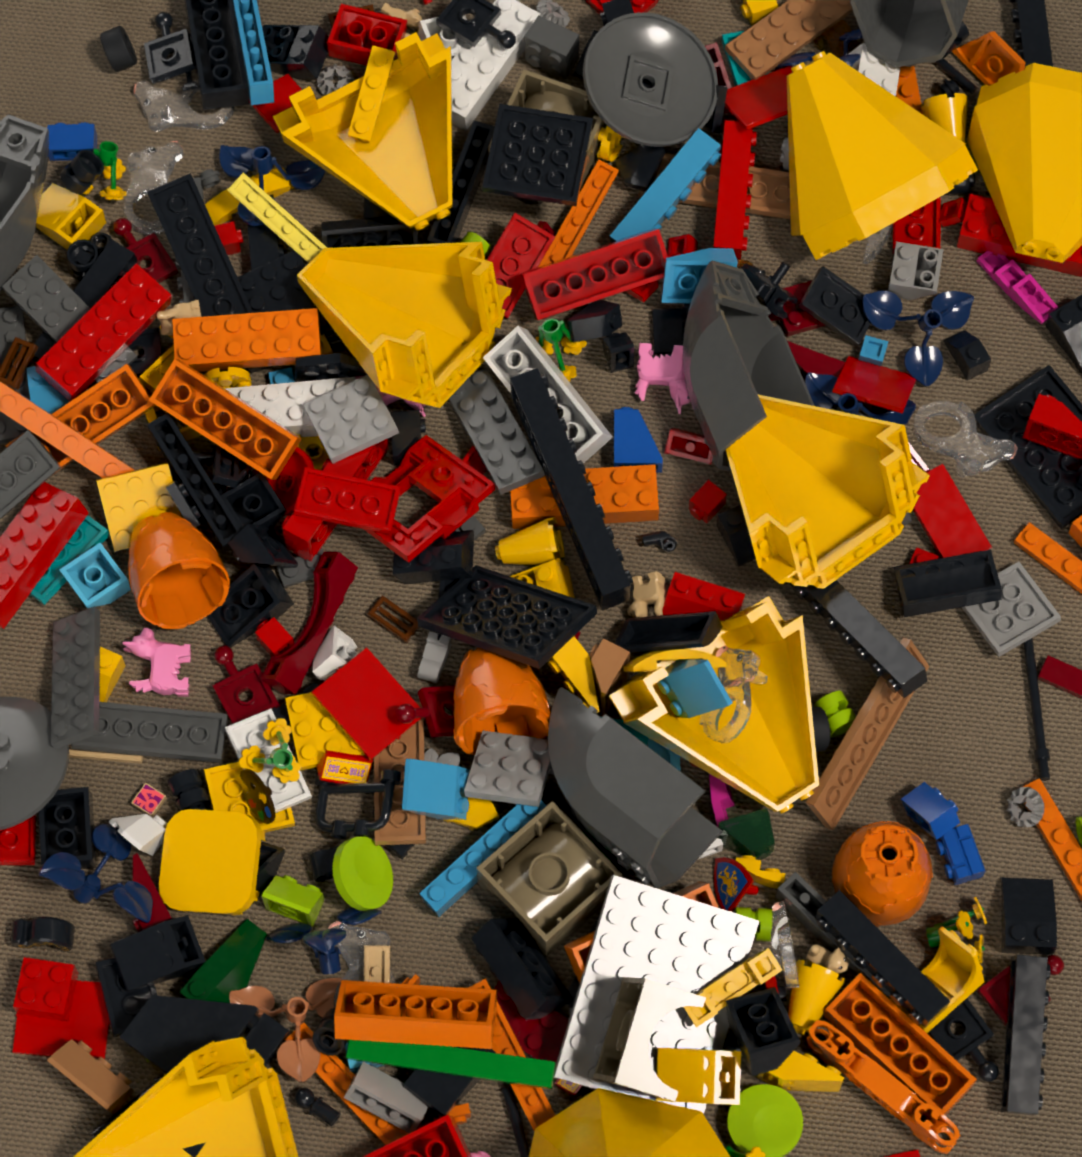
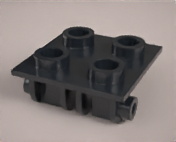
[652,303,691,354]

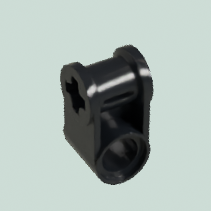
[308,845,340,882]

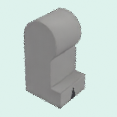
[417,631,452,683]

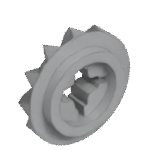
[536,0,570,28]
[317,63,354,96]
[1006,787,1044,827]

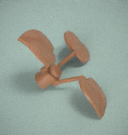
[229,978,347,1082]

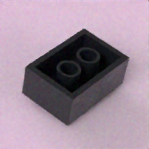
[39,787,96,869]

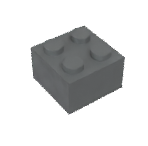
[525,15,579,79]

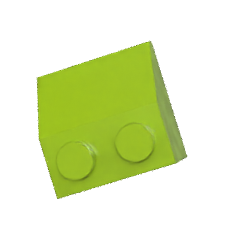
[262,875,324,927]

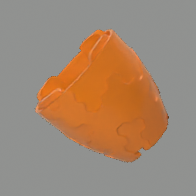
[128,512,230,629]
[453,647,551,755]
[832,821,933,927]

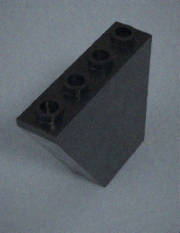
[120,995,260,1074]

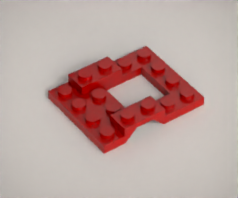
[364,435,496,563]

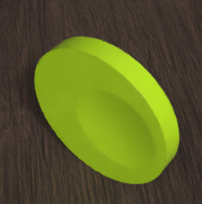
[333,836,393,911]
[727,1084,803,1157]

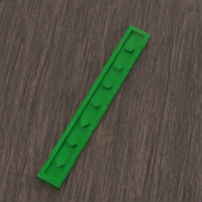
[346,1040,556,1089]

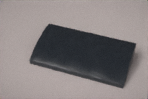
[894,549,1002,617]
[615,611,722,653]

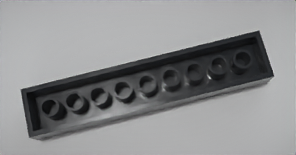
[510,368,633,611]

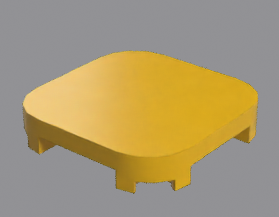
[159,809,265,916]

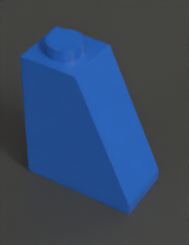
[614,407,663,473]

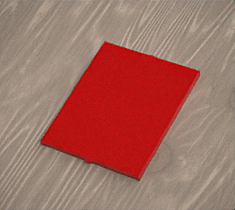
[725,65,793,130]
[832,356,916,414]
[311,648,422,761]
[12,981,110,1059]

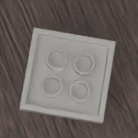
[303,374,399,464]
[962,561,1061,657]
[464,731,551,807]

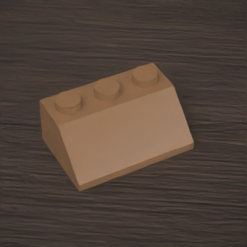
[589,638,630,717]
[47,1039,134,1115]

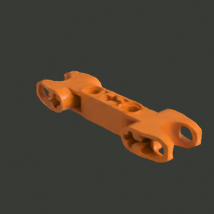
[806,1020,960,1154]

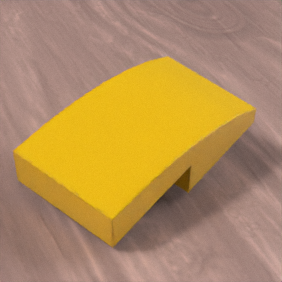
[735,855,786,889]

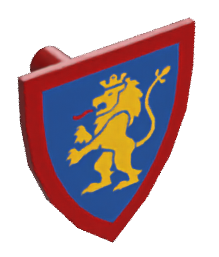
[714,857,758,912]

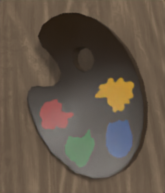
[240,769,276,824]

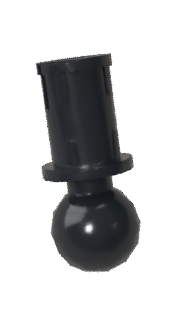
[294,1088,341,1127]

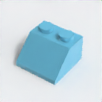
[59,543,131,608]

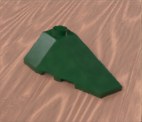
[180,919,267,1003]

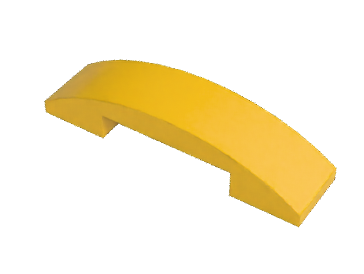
[205,168,294,226]
[624,649,726,672]
[683,948,782,1028]

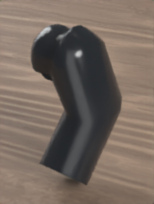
[641,531,677,552]

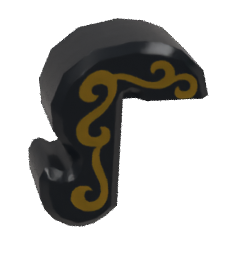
[10,917,75,952]

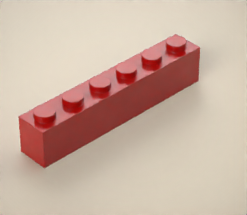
[713,120,757,260]

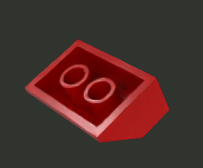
[327,3,408,66]
[662,572,745,622]

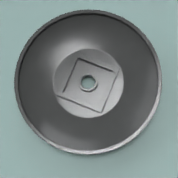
[583,13,718,147]
[0,697,69,830]

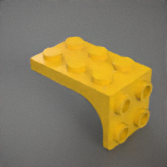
[890,926,985,1033]

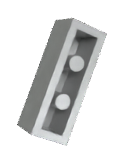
[344,1062,428,1134]

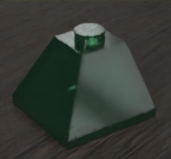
[718,808,775,860]

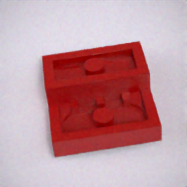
[249,74,302,133]

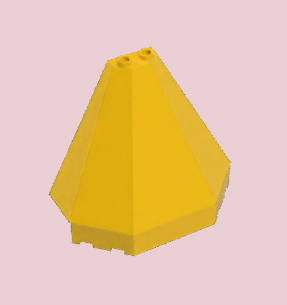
[273,32,453,231]
[787,51,978,260]
[967,63,1082,263]
[297,242,512,408]
[726,394,930,589]
[609,596,819,814]
[74,1037,299,1157]
[529,1088,730,1157]

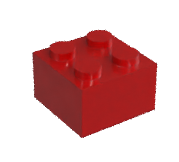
[13,957,79,1022]

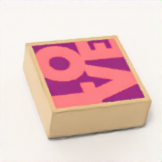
[131,783,167,817]

